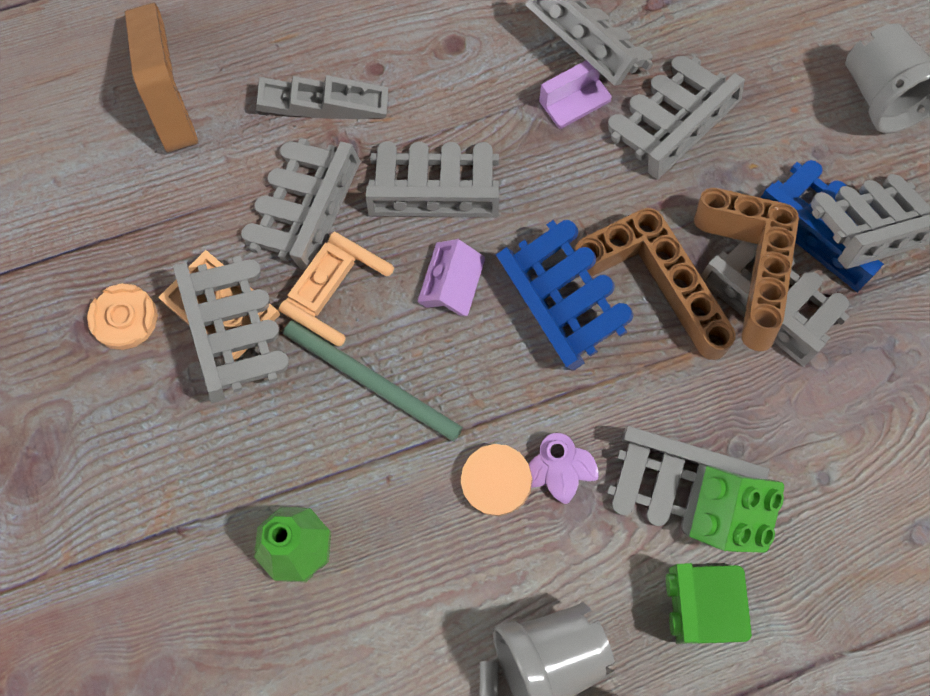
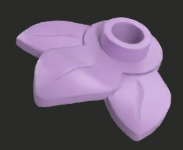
[529,433,598,504]

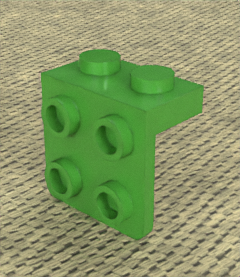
[689,466,784,553]
[666,563,752,644]

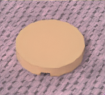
[87,283,158,350]
[461,444,533,516]

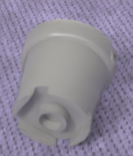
[845,23,930,134]
[493,602,615,696]

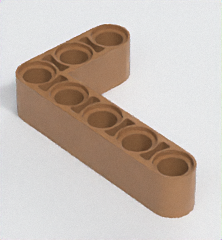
[125,2,199,153]
[694,188,799,351]
[574,208,736,360]

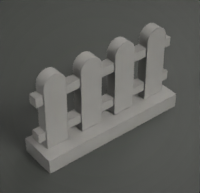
[526,0,654,86]
[608,56,745,180]
[241,138,361,270]
[366,141,499,217]
[811,174,930,269]
[701,239,850,366]
[173,256,289,403]
[607,426,770,536]

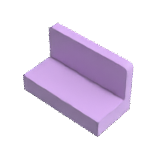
[539,60,612,129]
[417,239,485,316]

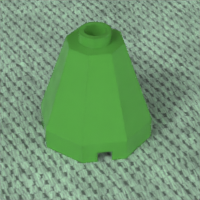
[254,507,331,582]

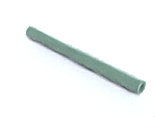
[283,320,463,442]

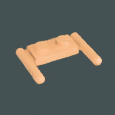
[279,231,394,347]

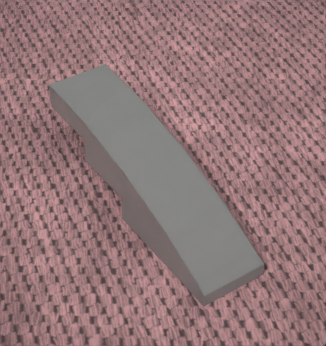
[255,75,388,119]

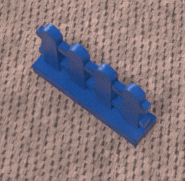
[760,160,884,293]
[496,220,633,370]

